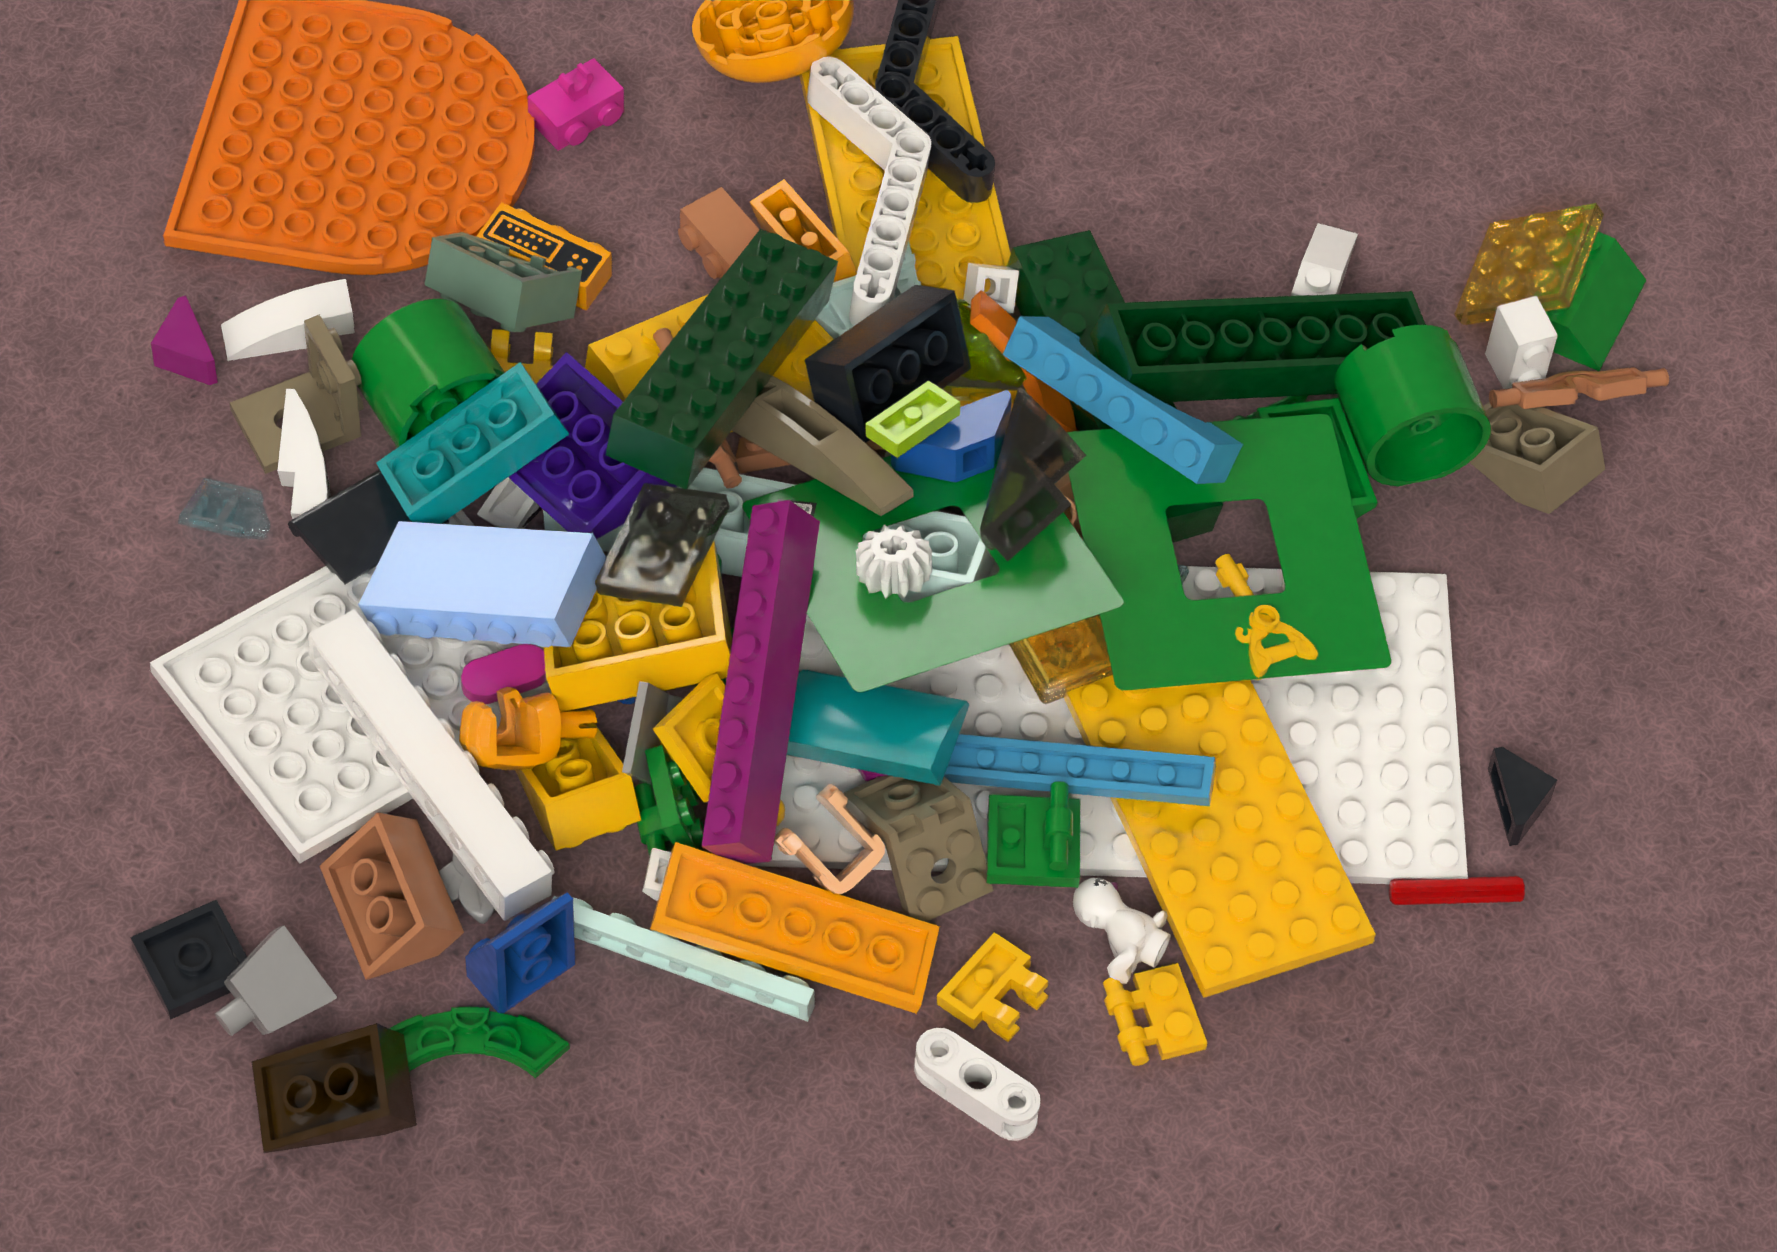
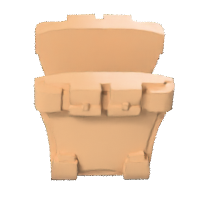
[774,784,885,894]

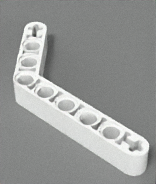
[807,57,931,326]

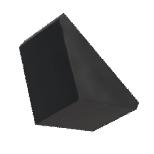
[1488,747,1557,846]

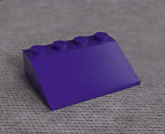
[508,352,678,540]

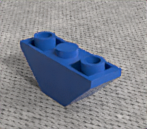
[891,390,1012,483]

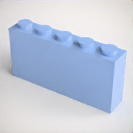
[358,521,609,647]

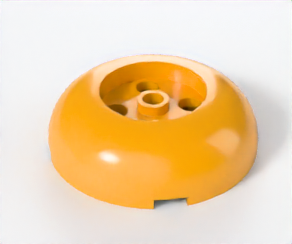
[692,0,854,83]

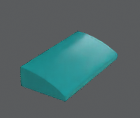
[376,362,569,524]
[787,669,970,786]

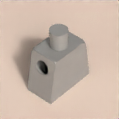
[215,925,337,1036]

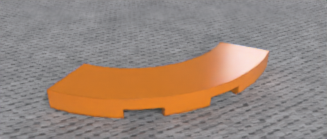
[970,290,1076,439]

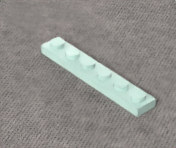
[552,896,815,1022]

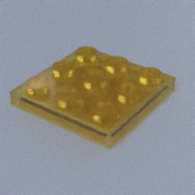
[1454,203,1604,325]

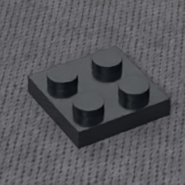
[130,900,247,1020]

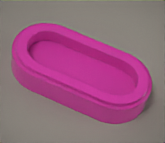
[461,644,546,704]

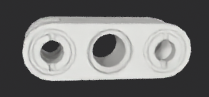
[914,1028,1040,1141]

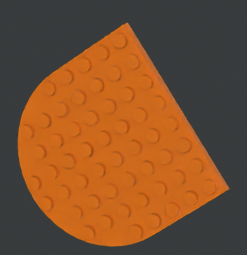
[163,0,535,275]

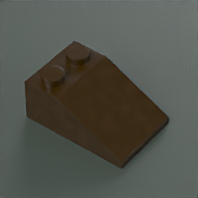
[251,1023,417,1153]

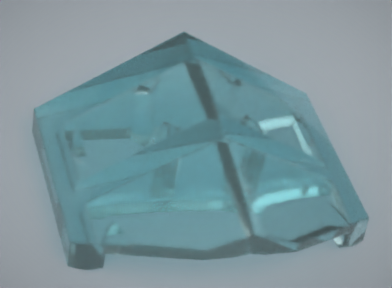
[178,478,271,540]

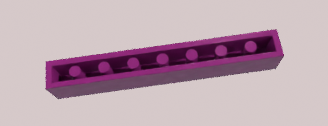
[702,500,820,864]

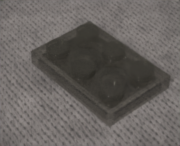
[595,483,730,607]

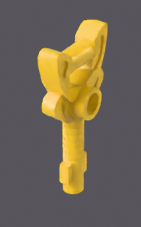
[1215,554,1318,680]

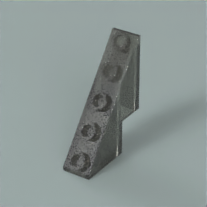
[980,387,1086,561]

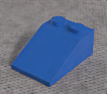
[465,892,575,1013]

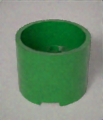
[351,299,505,448]
[1334,325,1491,486]

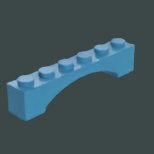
[1002,316,1243,484]

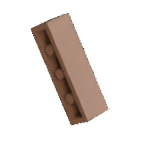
[678,187,759,279]

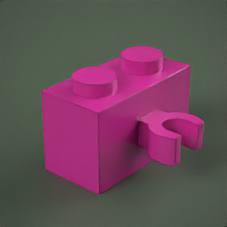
[527,58,624,151]

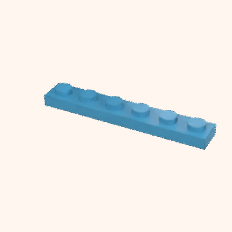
[944,734,1216,806]

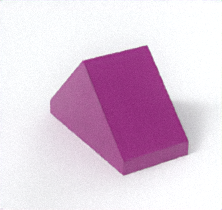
[151,295,218,385]

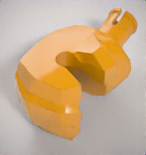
[459,687,597,770]

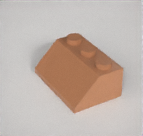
[320,813,464,980]

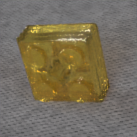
[1009,614,1113,704]

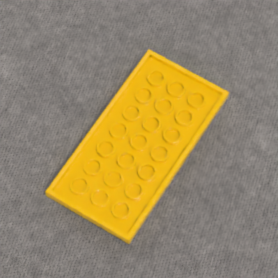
[799,36,1016,312]
[1064,674,1376,998]

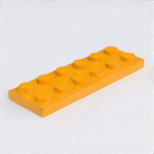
[650,842,940,1014]

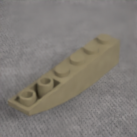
[732,376,914,516]

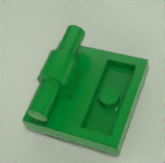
[634,745,704,858]
[986,781,1081,888]

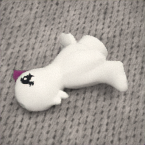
[1073,878,1171,984]

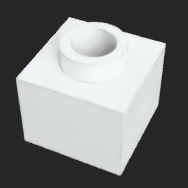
[963,263,1019,313]

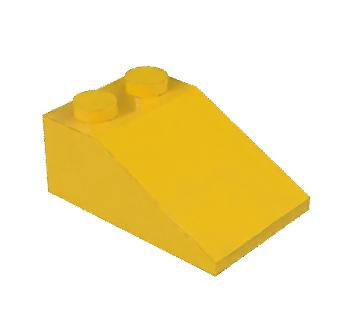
[515,723,641,851]

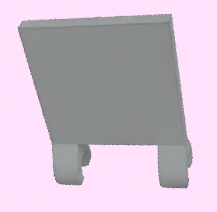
[622,681,683,785]

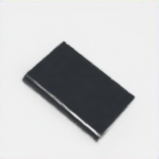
[288,469,449,585]

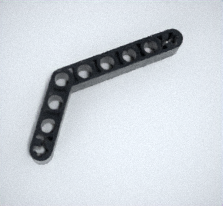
[875,0,995,203]

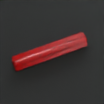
[1389,876,1525,905]

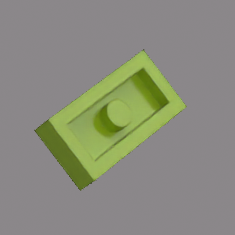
[866,381,960,458]

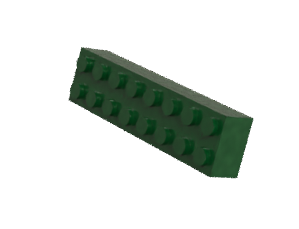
[606,229,838,490]
[1007,230,1223,543]
[1090,291,1426,403]

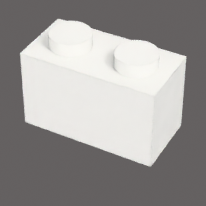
[1485,296,1558,389]

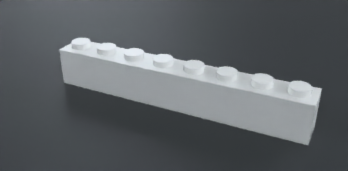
[308,609,555,921]

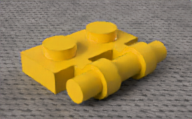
[1103,963,1207,1066]

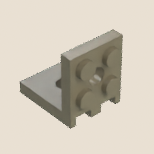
[230,314,364,474]
[843,775,994,922]

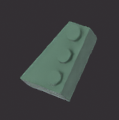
[425,232,582,332]

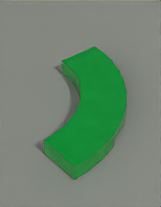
[389,1006,570,1079]

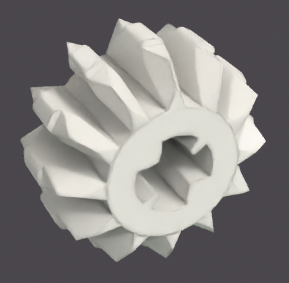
[856,524,932,599]

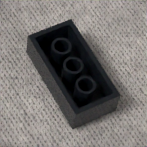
[805,285,971,443]

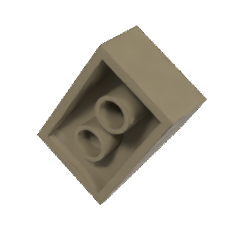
[1469,402,1606,514]

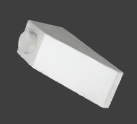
[1291,223,1358,296]

